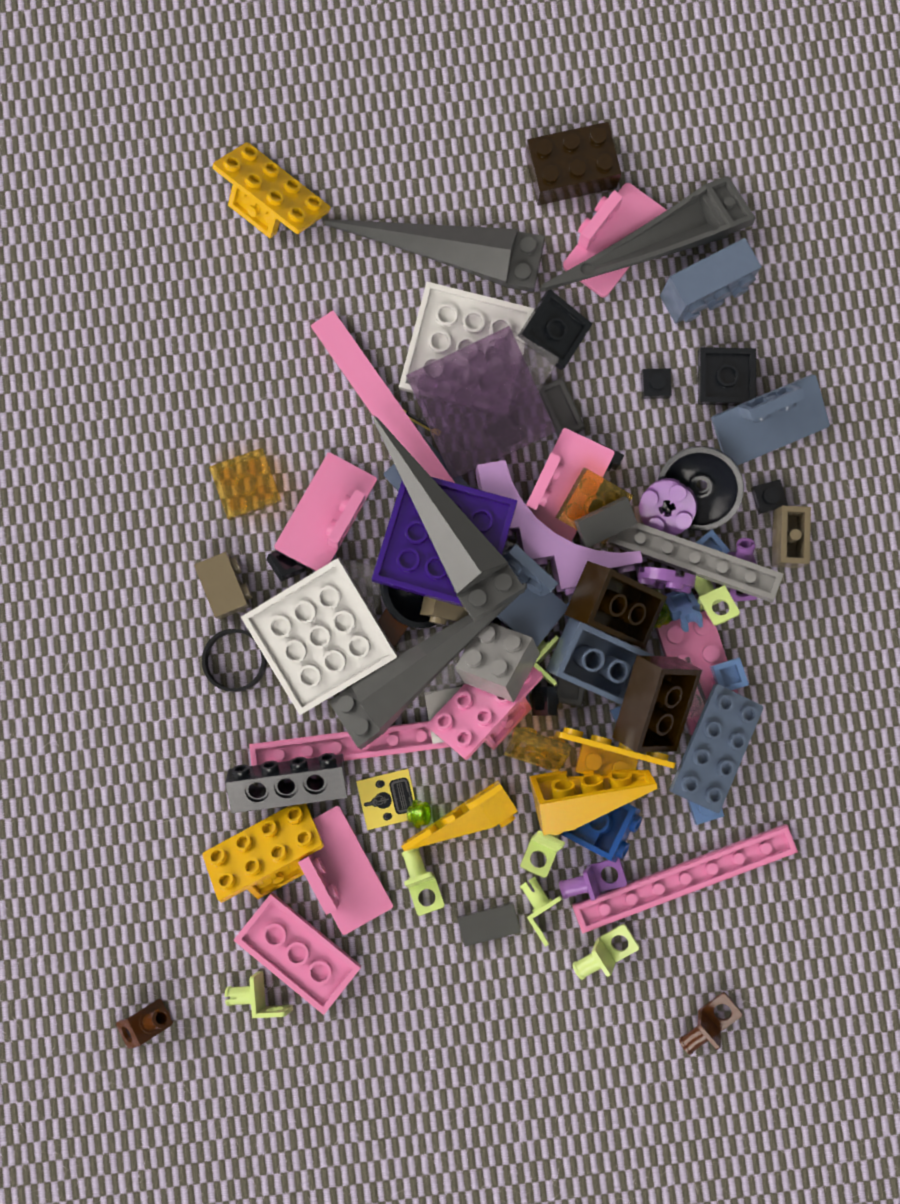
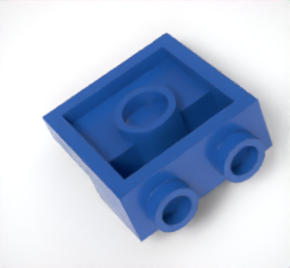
[560,803,642,862]

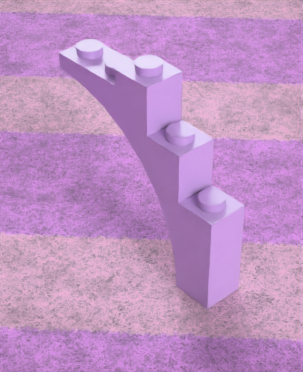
[475,460,643,596]

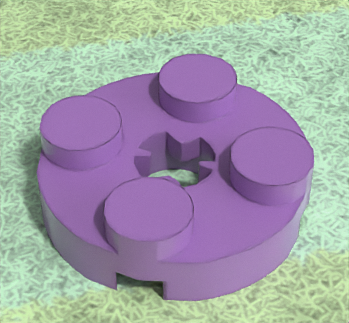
[639,478,697,535]
[637,567,696,594]

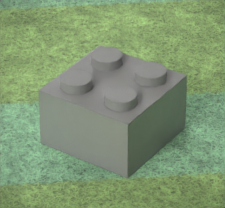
[455,622,540,702]

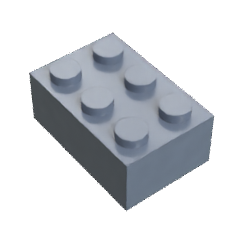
[660,238,762,324]
[546,618,654,705]

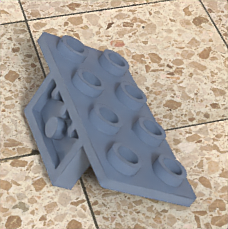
[711,374,830,466]
[497,544,568,647]
[669,684,763,813]

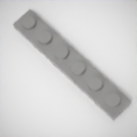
[608,522,784,603]

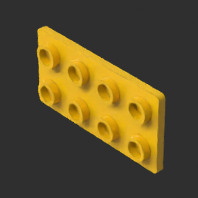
[212,142,331,238]
[555,727,676,776]
[202,804,324,903]

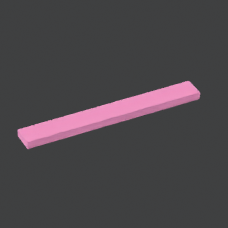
[310,310,455,483]
[249,721,450,766]
[571,824,798,934]

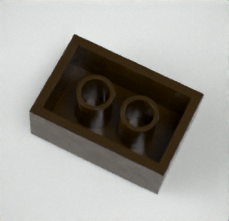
[525,122,621,206]
[564,561,667,649]
[612,655,702,752]

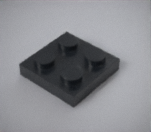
[518,289,592,370]
[698,347,756,406]

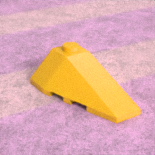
[529,770,657,835]
[401,780,518,851]

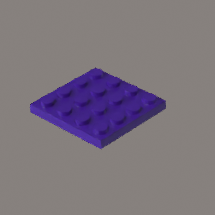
[371,477,518,607]

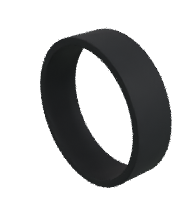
[202,629,267,692]

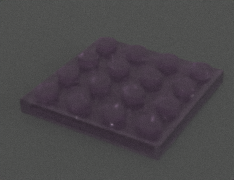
[406,326,556,479]

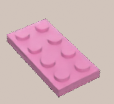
[655,611,738,735]
[233,893,361,1015]

